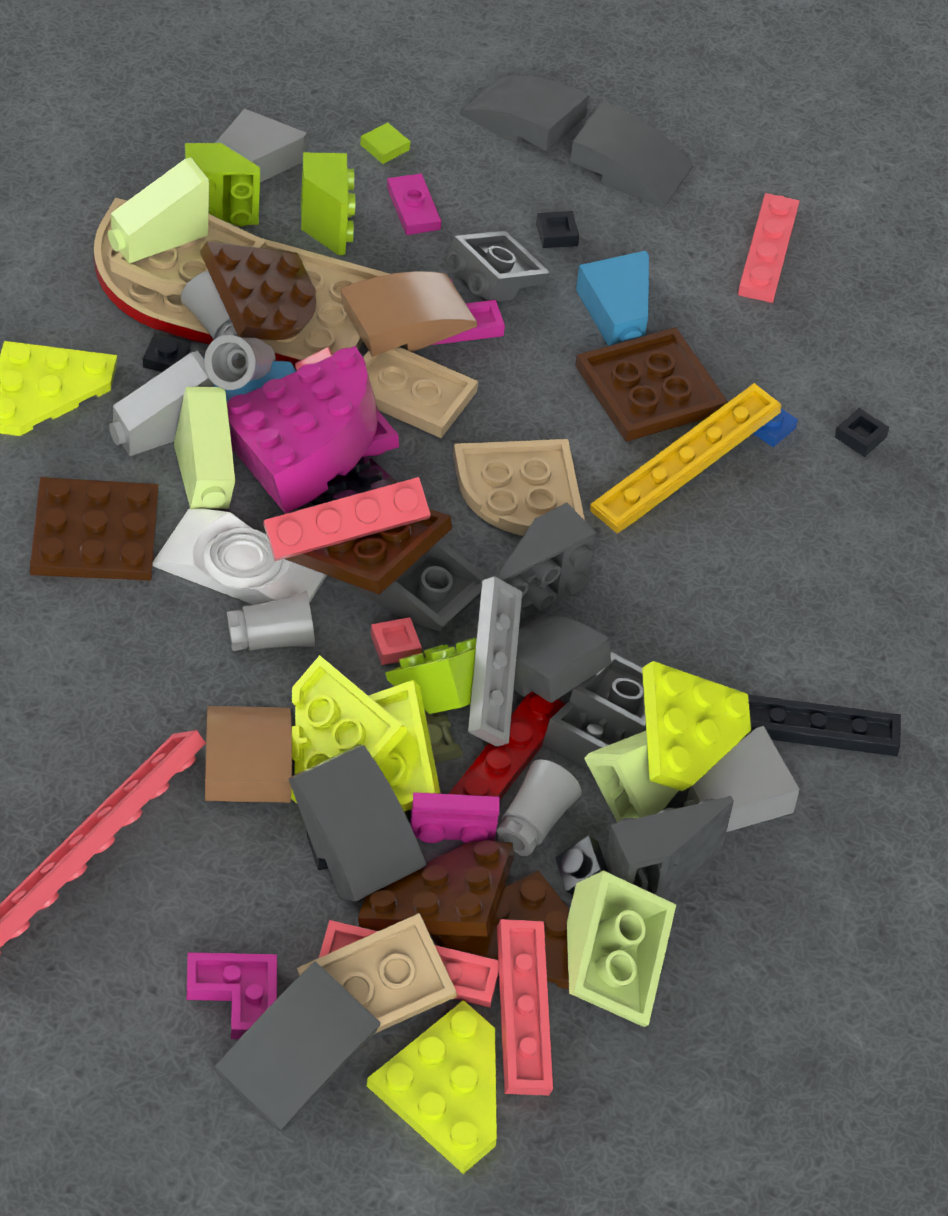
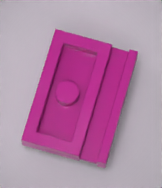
[410,792,500,844]

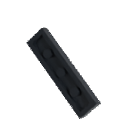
[745,694,901,756]

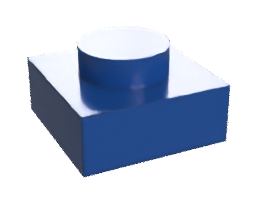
[753,408,798,447]

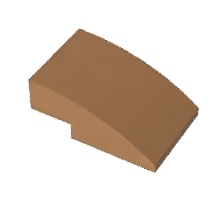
[340,271,477,357]
[205,706,292,803]

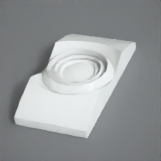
[153,509,327,605]

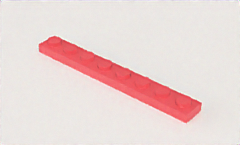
[0,730,206,955]

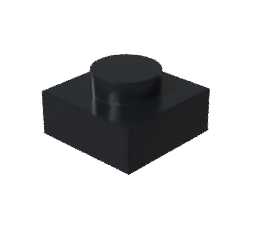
[536,211,579,248]
[143,333,191,372]
[835,408,889,457]
[555,835,609,895]

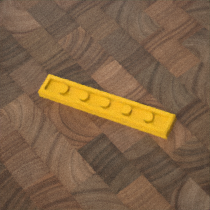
[590,383,781,533]

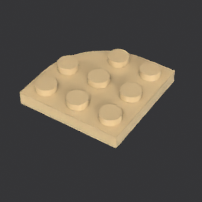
[111,214,266,296]
[453,439,585,536]

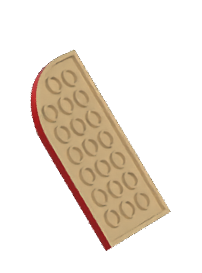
[94,198,389,369]

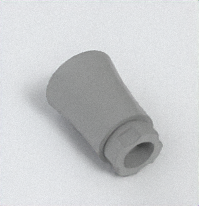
[181,270,243,340]
[204,335,275,390]
[226,591,315,651]
[496,759,582,856]

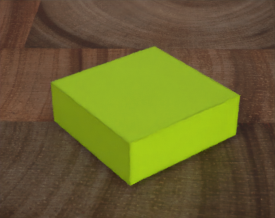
[360,122,410,164]

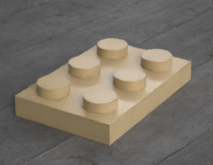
[363,347,478,438]
[297,913,457,1033]

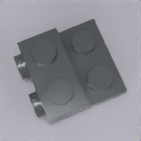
[444,231,550,302]

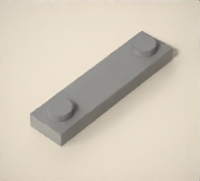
[468,576,522,747]

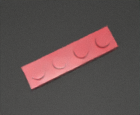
[738,193,800,303]
[263,477,431,561]
[497,919,553,1096]
[319,920,499,1008]

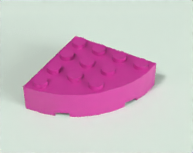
[227,346,378,514]

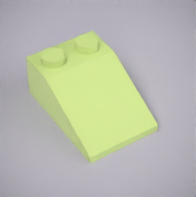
[567,871,676,1027]

